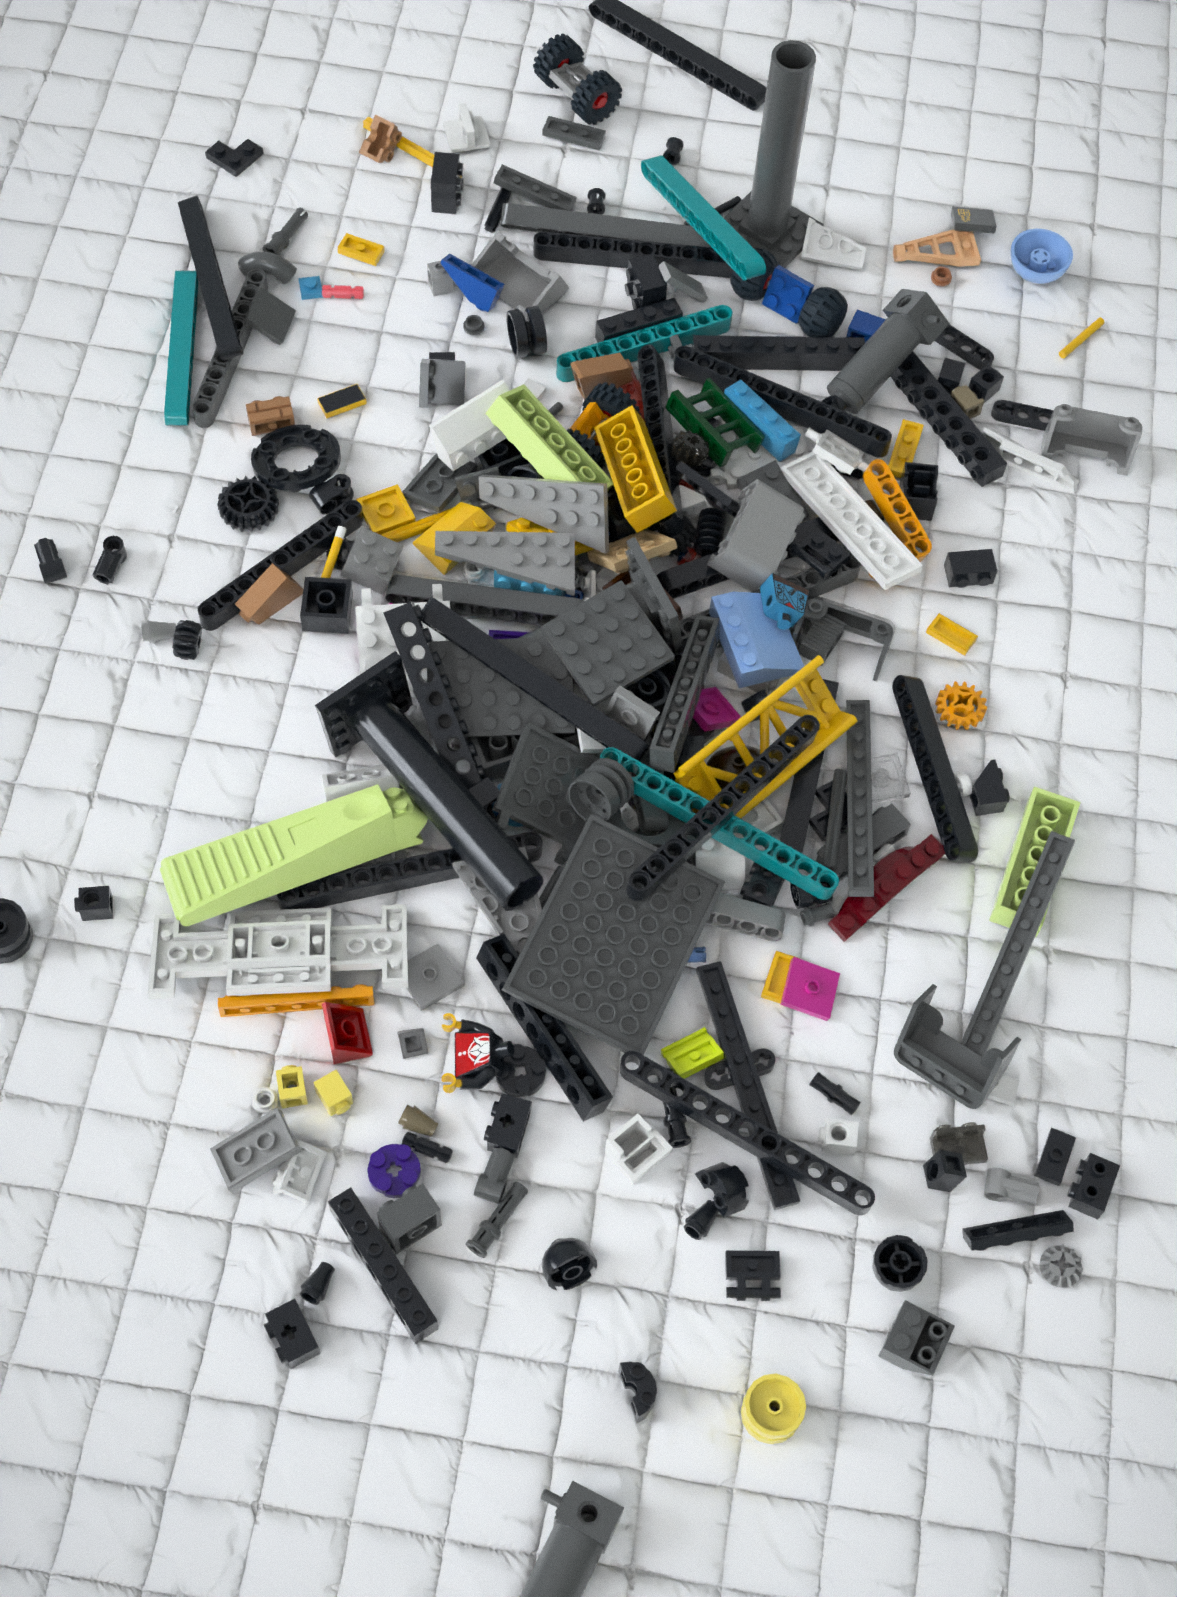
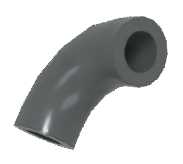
[238,251,297,284]

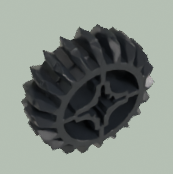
[217,475,279,532]

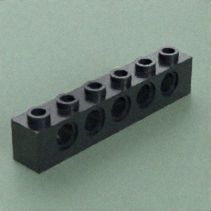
[328,1187,439,1344]

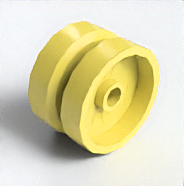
[741,1374,806,1444]

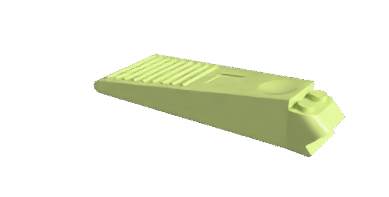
[160,784,428,926]

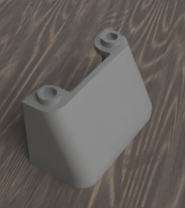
[471,230,569,315]
[1041,404,1142,476]

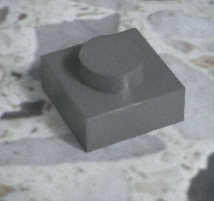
[668,334,682,359]

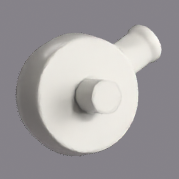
[953,771,975,796]

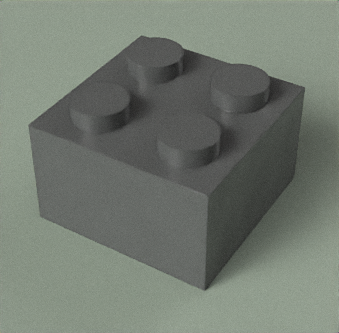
[377,1183,442,1255]

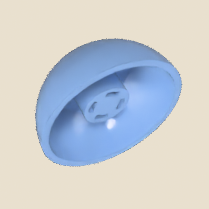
[1010,229,1073,284]

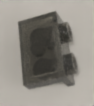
[930,1122,988,1165]

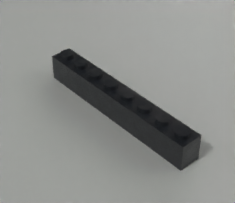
[692,335,865,371]

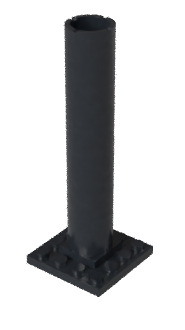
[315,651,544,911]

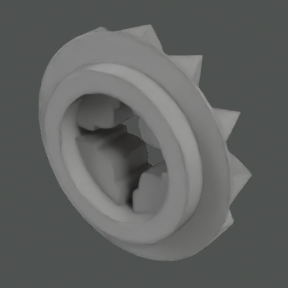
[1039,1244,1083,1288]

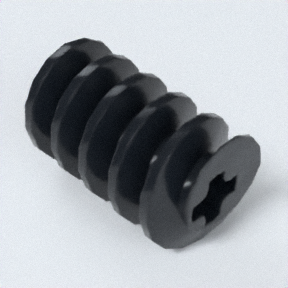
[693,508,726,557]

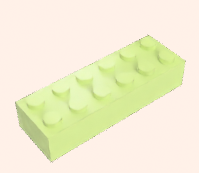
[485,384,614,492]
[989,786,1081,937]

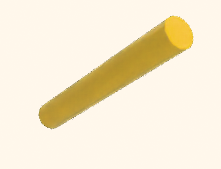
[1059,317,1105,358]

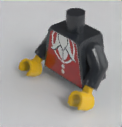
[441,1013,515,1093]

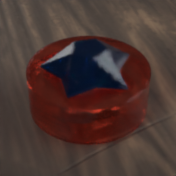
[676,547,697,565]

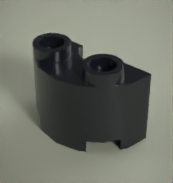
[695,1162,749,1218]
[618,1361,657,1423]

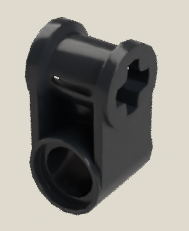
[309,474,354,514]

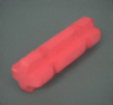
[322,285,364,299]

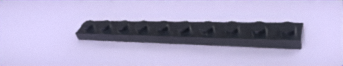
[696,961,800,1210]

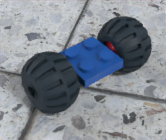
[730,248,848,337]

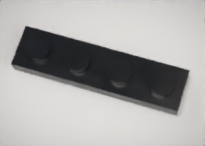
[962,1210,1074,1251]

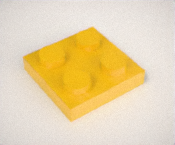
[356,484,416,534]

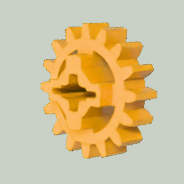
[935,681,987,730]

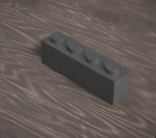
[816,803,911,882]

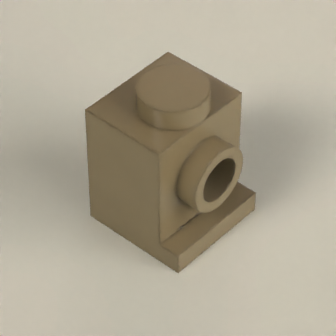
[951,385,984,419]

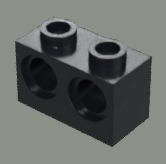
[740,862,785,907]

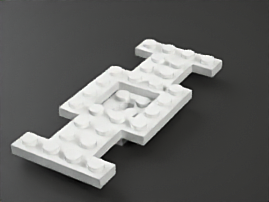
[147,904,408,999]

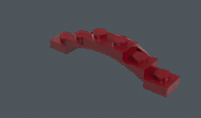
[828,834,945,942]

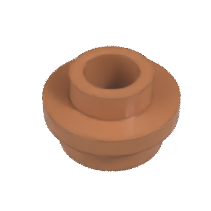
[931,266,952,287]

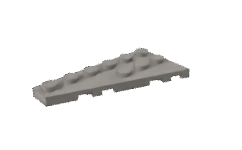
[479,475,609,554]
[435,531,575,596]
[452,847,542,955]

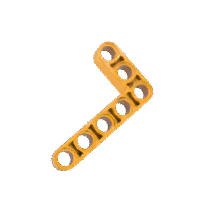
[863,459,932,580]

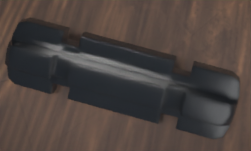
[402,1132,453,1163]

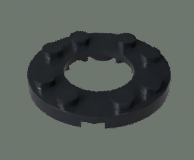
[251,425,341,492]

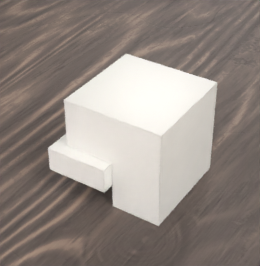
[605,1113,673,1184]

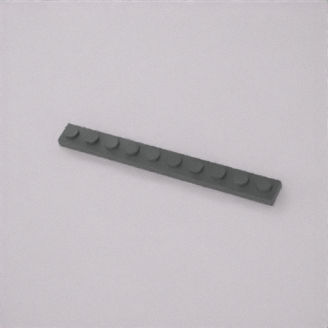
[846,700,874,897]
[961,831,1075,1057]

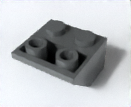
[878,1300,955,1376]

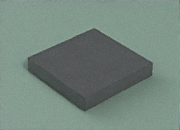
[243,286,296,345]

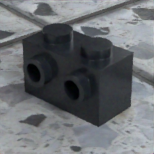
[1067,1153,1120,1220]

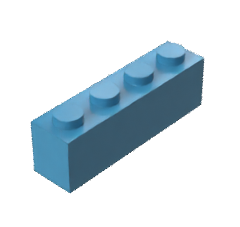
[724,380,801,462]

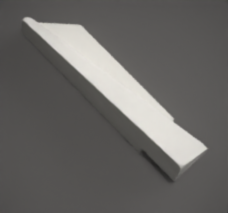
[982,426,1080,492]

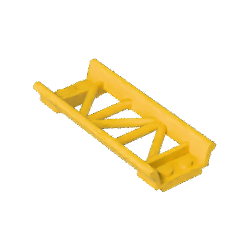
[673,655,858,819]

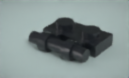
[725,1250,781,1301]

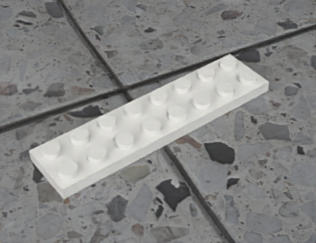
[780,452,923,590]

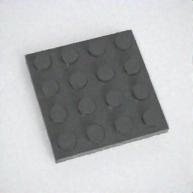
[540,580,675,707]

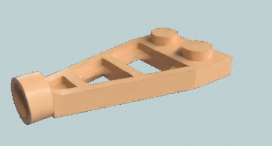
[893,230,981,267]

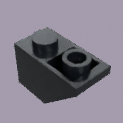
[969,759,1010,816]

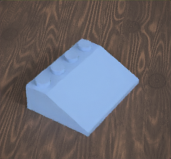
[709,591,804,688]

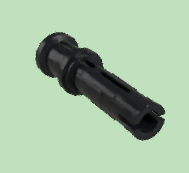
[657,1068,691,1148]

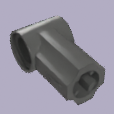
[473,1148,515,1205]

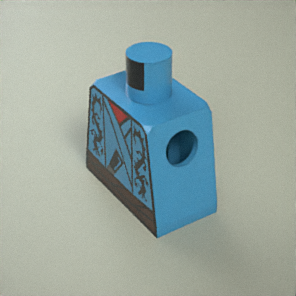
[760,573,810,630]

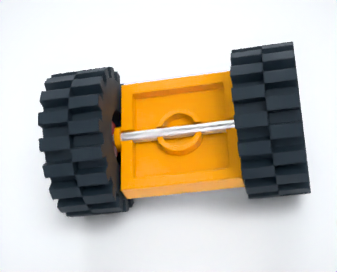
[567,382,641,469]

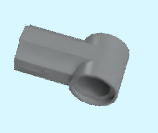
[984,1168,1040,1206]

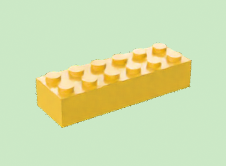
[594,405,677,533]

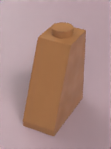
[570,353,633,400]
[235,563,303,625]

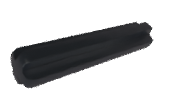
[484,187,512,233]

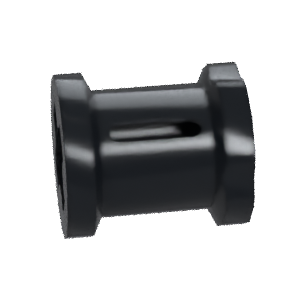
[663,137,684,165]
[587,188,606,215]

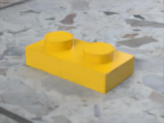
[337,233,385,266]

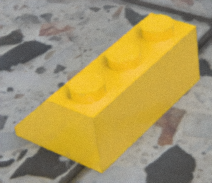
[412,502,496,575]

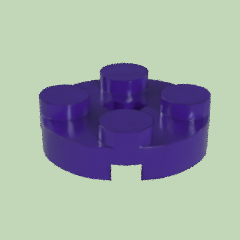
[367,1144,421,1198]

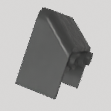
[792,596,895,682]
[893,984,1021,1109]

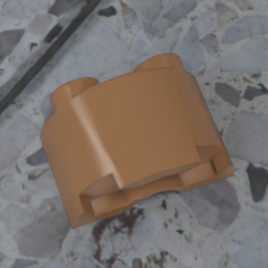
[359,114,402,163]

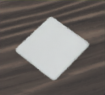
[831,894,846,913]

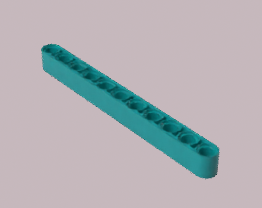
[641,155,766,280]
[600,747,839,900]

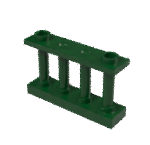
[665,378,765,467]

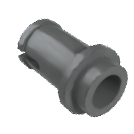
[801,902,834,926]

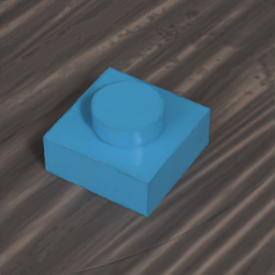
[298,276,323,300]

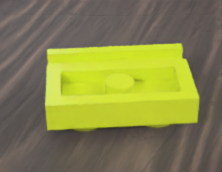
[661,1027,724,1079]

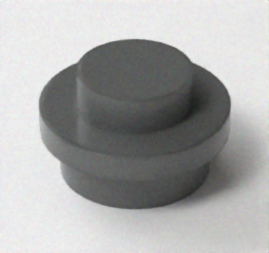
[463,315,485,335]

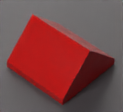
[322,1002,373,1064]

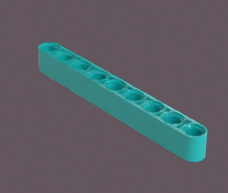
[164,271,199,426]
[556,305,733,382]

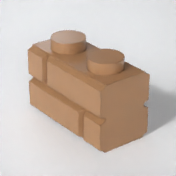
[245,396,295,436]

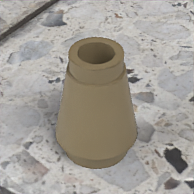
[398,1104,439,1137]

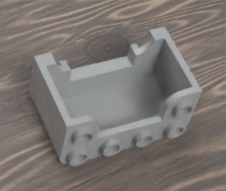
[707,479,805,592]

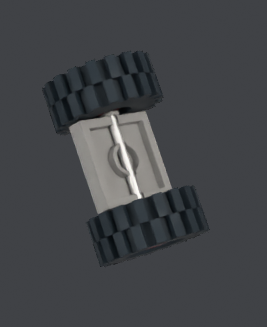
[533,33,622,125]

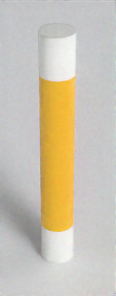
[321,526,347,578]

